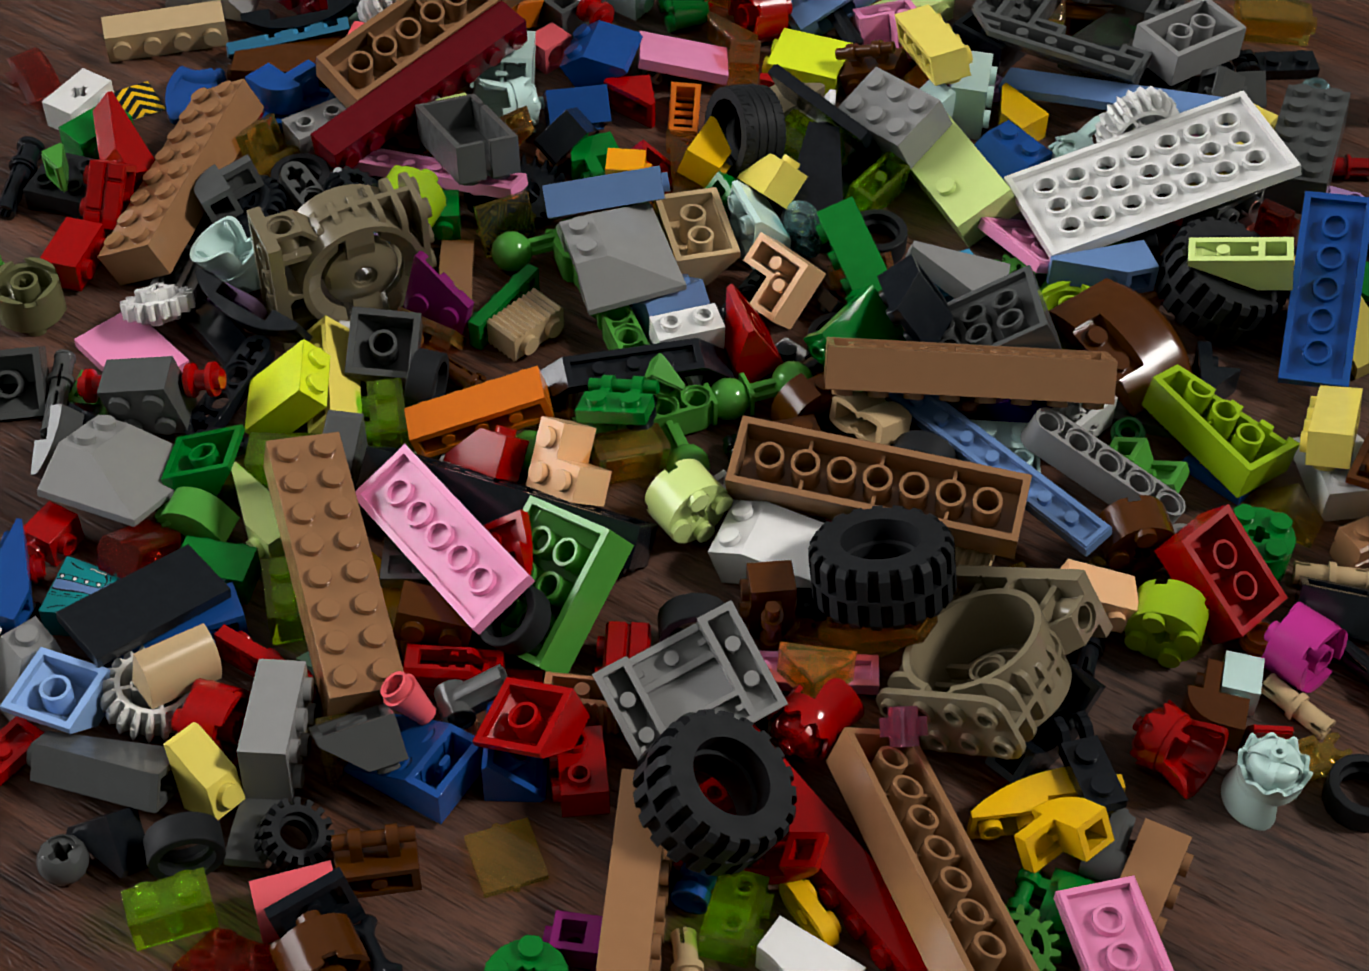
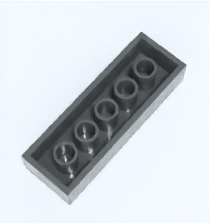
[1261,84,1351,214]

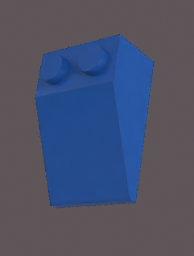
[974,120,1053,180]

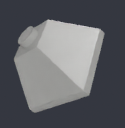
[0,616,63,723]

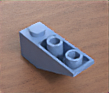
[1046,240,1159,293]

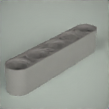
[1020,407,1186,525]

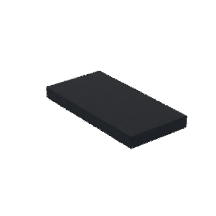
[768,64,882,163]
[56,544,231,668]

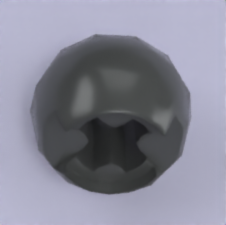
[36,834,90,886]

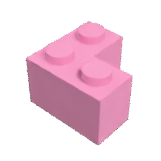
[852,0,917,59]

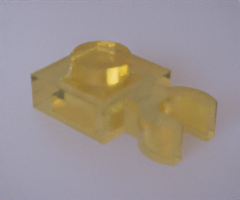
[1298,732,1353,782]

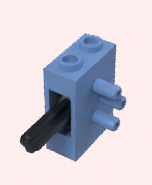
[788,0,877,45]

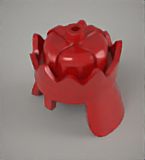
[767,678,864,762]
[1130,699,1229,799]

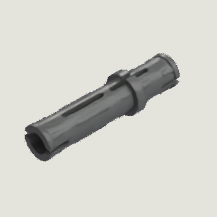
[40,349,76,439]

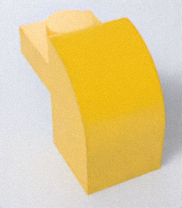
[1014,797,1115,874]

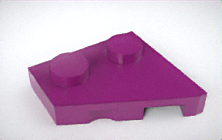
[403,251,474,335]

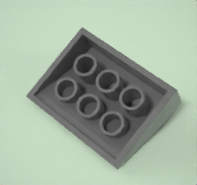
[938,265,1062,404]

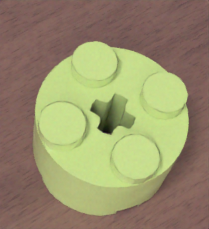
[645,459,733,543]

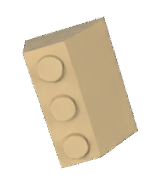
[653,187,741,286]

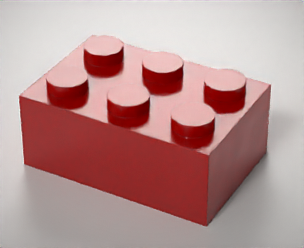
[1154,504,1288,645]

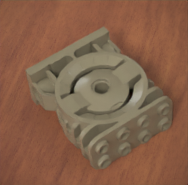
[246,172,437,352]
[876,565,1113,759]

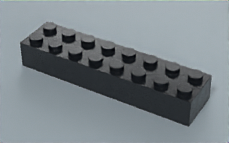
[356,446,658,574]

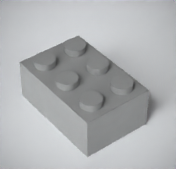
[1132,0,1247,86]
[838,67,952,169]
[236,659,318,803]

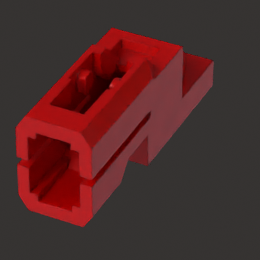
[403,644,544,700]

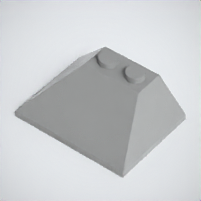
[556,202,687,316]
[37,414,175,527]
[592,600,788,761]

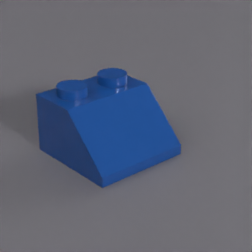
[559,20,643,87]
[542,84,611,131]

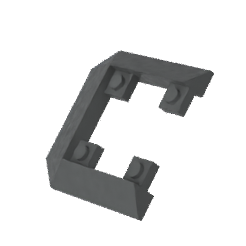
[972,0,1189,85]

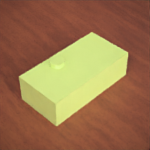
[904,113,1020,247]

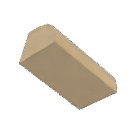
[132,623,222,709]

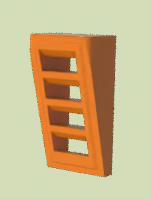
[667,82,701,138]

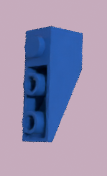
[0,518,34,636]

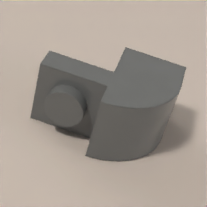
[194,154,265,224]

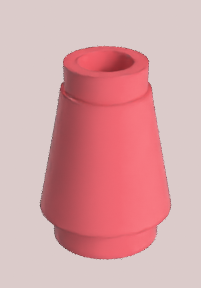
[380,671,436,725]

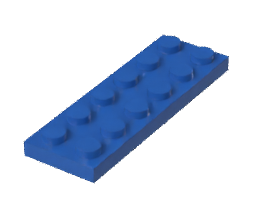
[1277,191,1369,388]

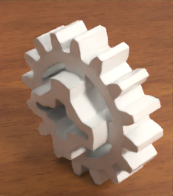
[120,282,196,326]

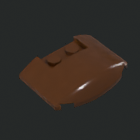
[1049,278,1193,417]

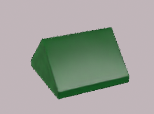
[161,424,245,497]

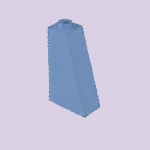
[542,166,671,220]

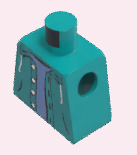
[38,556,121,636]

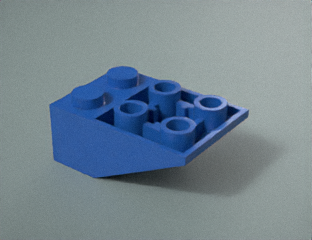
[343,714,483,824]

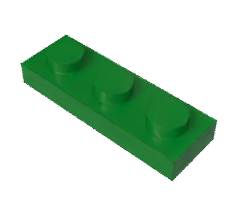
[468,263,540,350]

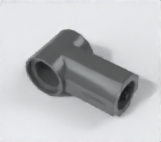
[433,664,509,730]
[1077,808,1136,882]

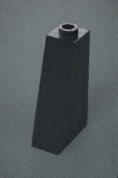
[780,121,843,246]

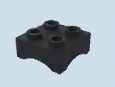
[23,152,97,220]

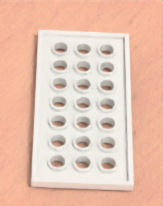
[1004,90,1302,259]

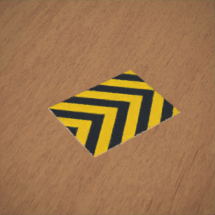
[114,81,165,120]

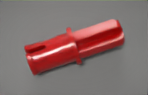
[1333,154,1369,179]

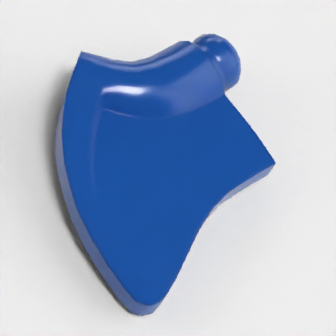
[165,66,226,124]

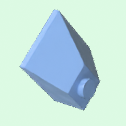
[0,647,110,734]

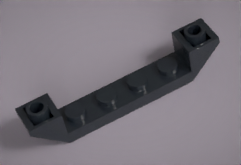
[540,338,734,410]

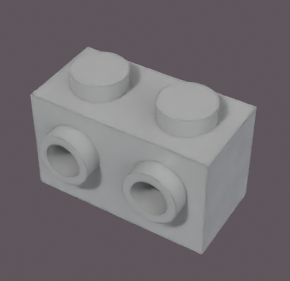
[281,98,346,155]

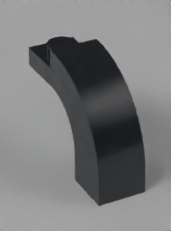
[984,664,1106,783]

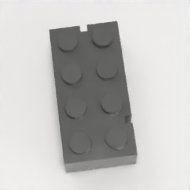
[415,93,521,186]

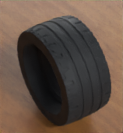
[704,84,786,179]

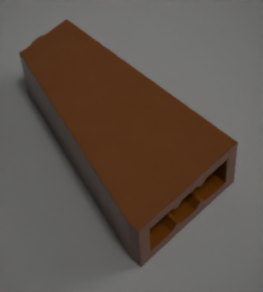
[227,35,347,88]

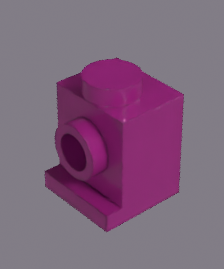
[543,910,603,971]

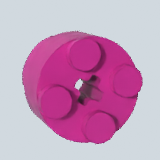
[1261,602,1348,693]

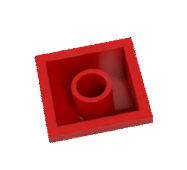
[724,283,784,383]
[472,677,590,759]

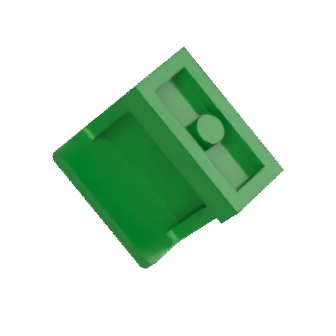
[804,285,906,368]

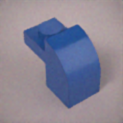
[245,59,320,115]

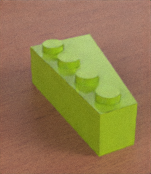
[1142,364,1300,498]

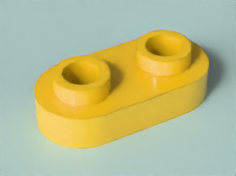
[779,879,842,947]

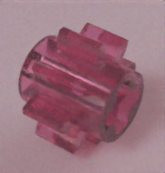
[879,706,928,748]

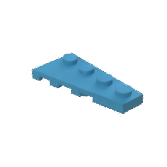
[226,17,350,58]

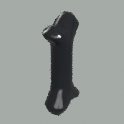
[353,914,403,971]

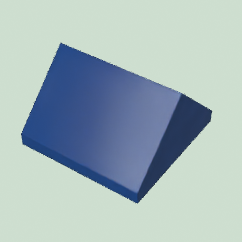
[481,700,549,802]

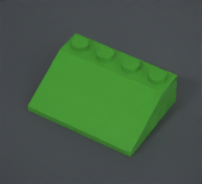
[472,495,634,673]

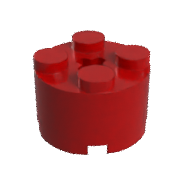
[728,0,793,45]
[171,678,251,765]

